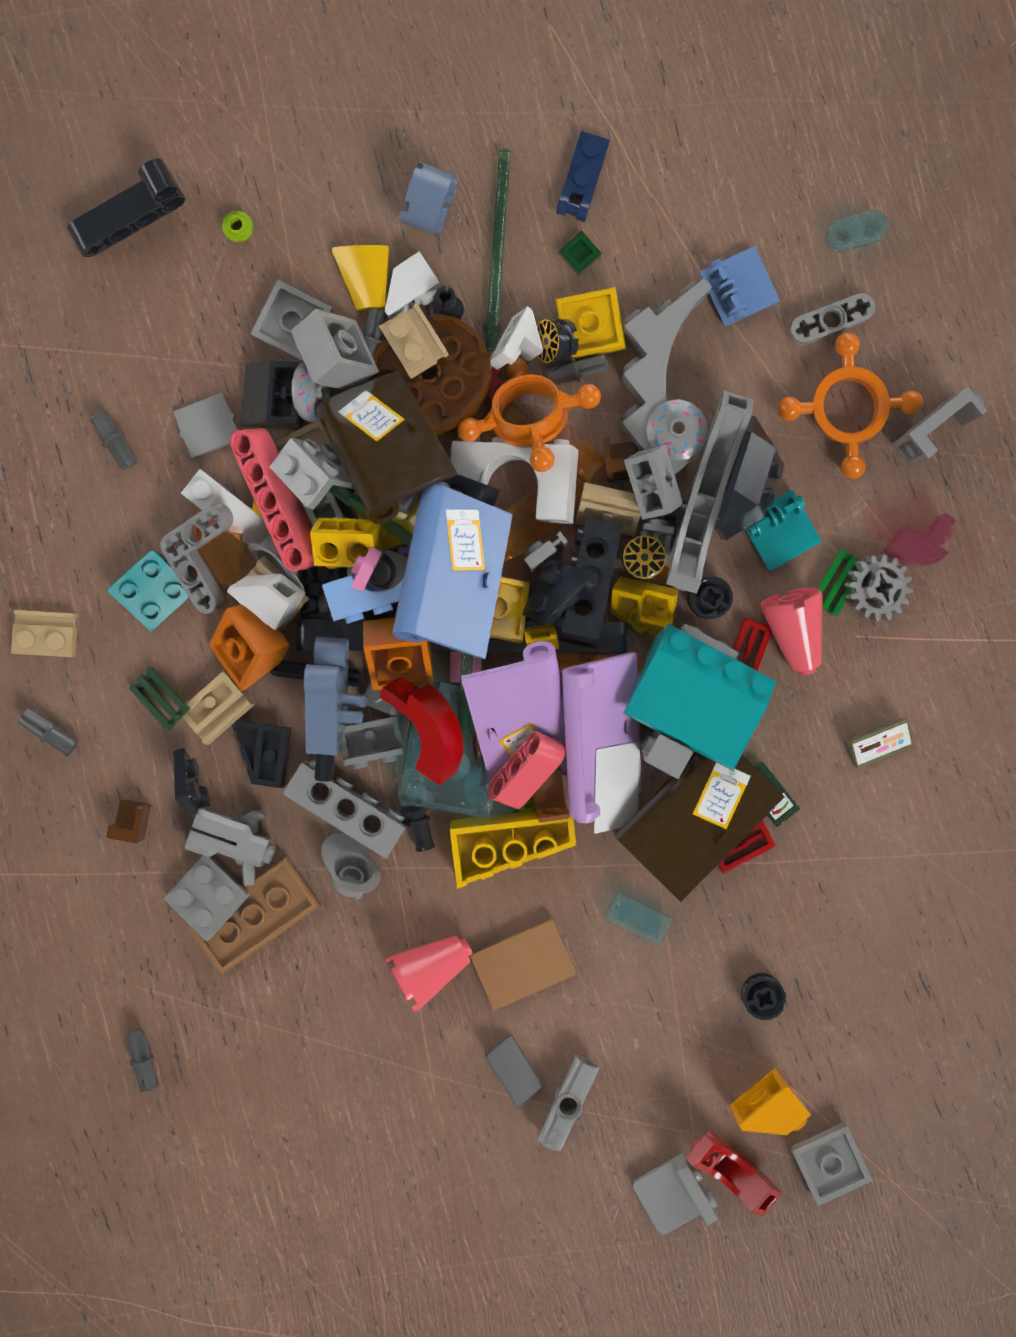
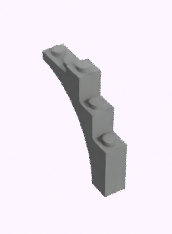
[620,278,712,475]
[666,390,754,594]

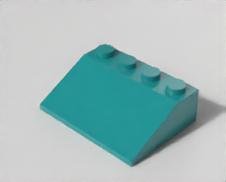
[623,624,777,770]

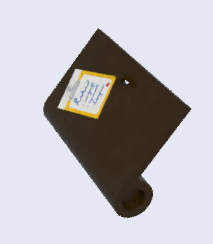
[316,370,457,524]
[614,752,785,902]

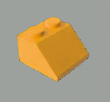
[729,1068,811,1135]

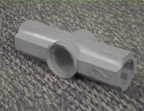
[537,1055,599,1151]

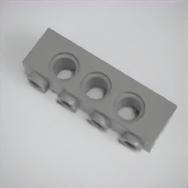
[282,760,407,859]

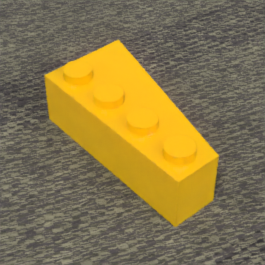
[450,807,576,889]

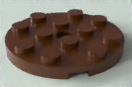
[371,314,492,433]

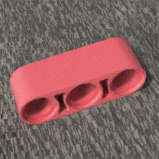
[488,731,566,809]

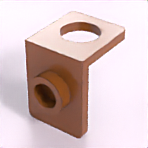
[533,768,569,822]

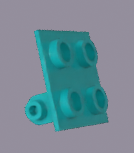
[745,489,822,572]
[107,549,189,632]

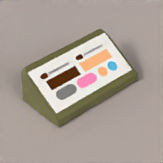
[845,718,913,768]

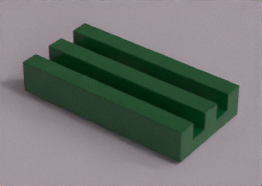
[129,666,191,730]

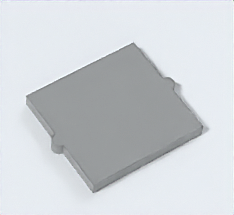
[173,392,238,459]

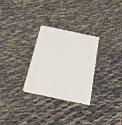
[594,742,640,834]

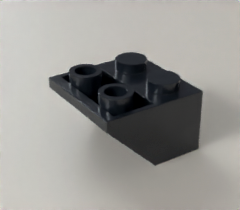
[241,360,303,430]
[299,566,367,620]

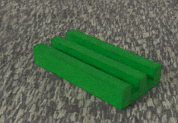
[817,549,866,617]

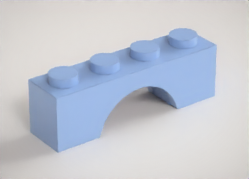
[322,574,404,624]

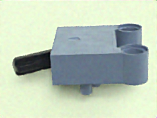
[304,637,367,782]

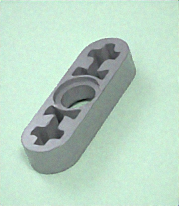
[788,293,875,346]

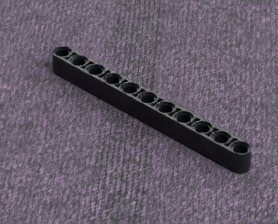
[296,619,628,653]

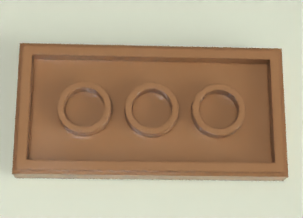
[187,855,322,975]

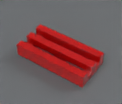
[732,618,772,671]
[718,820,776,874]

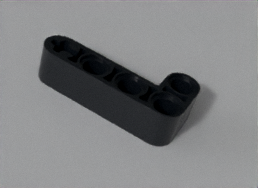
[67,158,186,257]

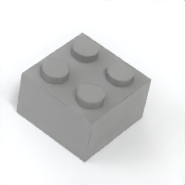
[291,309,379,390]

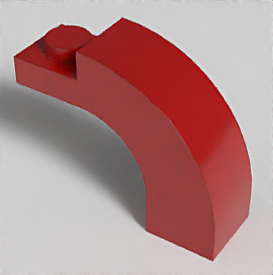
[379,677,463,786]
[685,1131,782,1216]

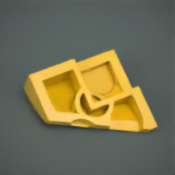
[332,245,390,312]
[611,576,678,637]

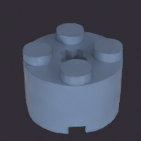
[399,161,459,235]

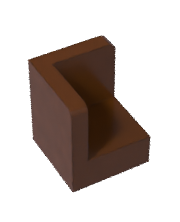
[603,437,636,482]
[106,799,151,844]

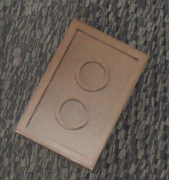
[470,917,577,1011]

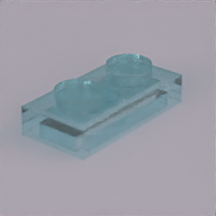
[604,890,673,946]

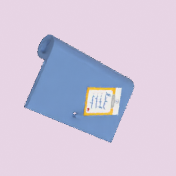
[392,482,513,659]

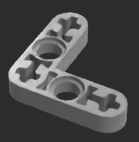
[160,503,233,614]

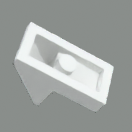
[490,306,543,370]

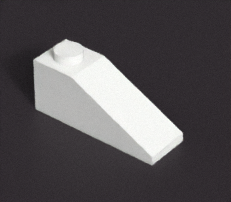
[181,469,270,544]

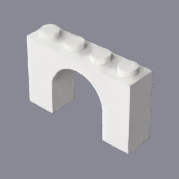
[451,437,578,524]

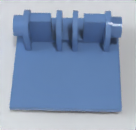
[699,246,780,327]

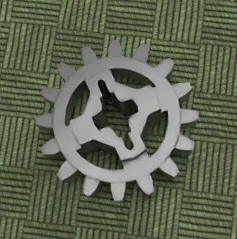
[844,555,913,621]

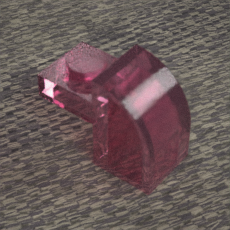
[883,513,956,567]

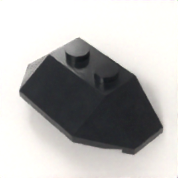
[714,415,784,540]

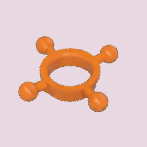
[777,332,924,479]
[457,357,601,472]

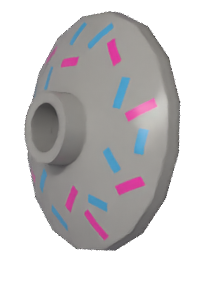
[292,361,330,422]
[646,399,708,462]

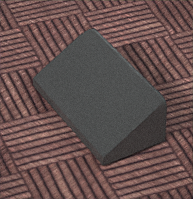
[485,1035,543,1107]

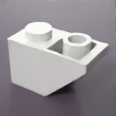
[385,251,440,320]
[227,573,305,630]

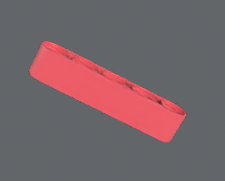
[230,428,316,572]

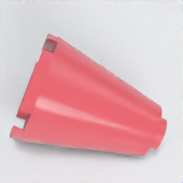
[760,588,823,675]
[384,935,473,1013]

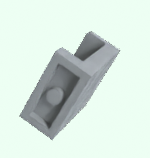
[892,387,987,467]

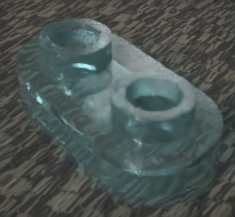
[826,210,889,252]

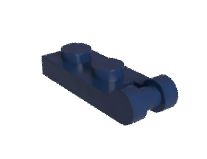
[556,131,610,222]

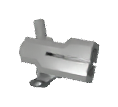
[185,808,275,886]

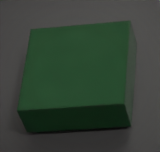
[559,231,602,276]

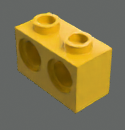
[310,517,383,569]

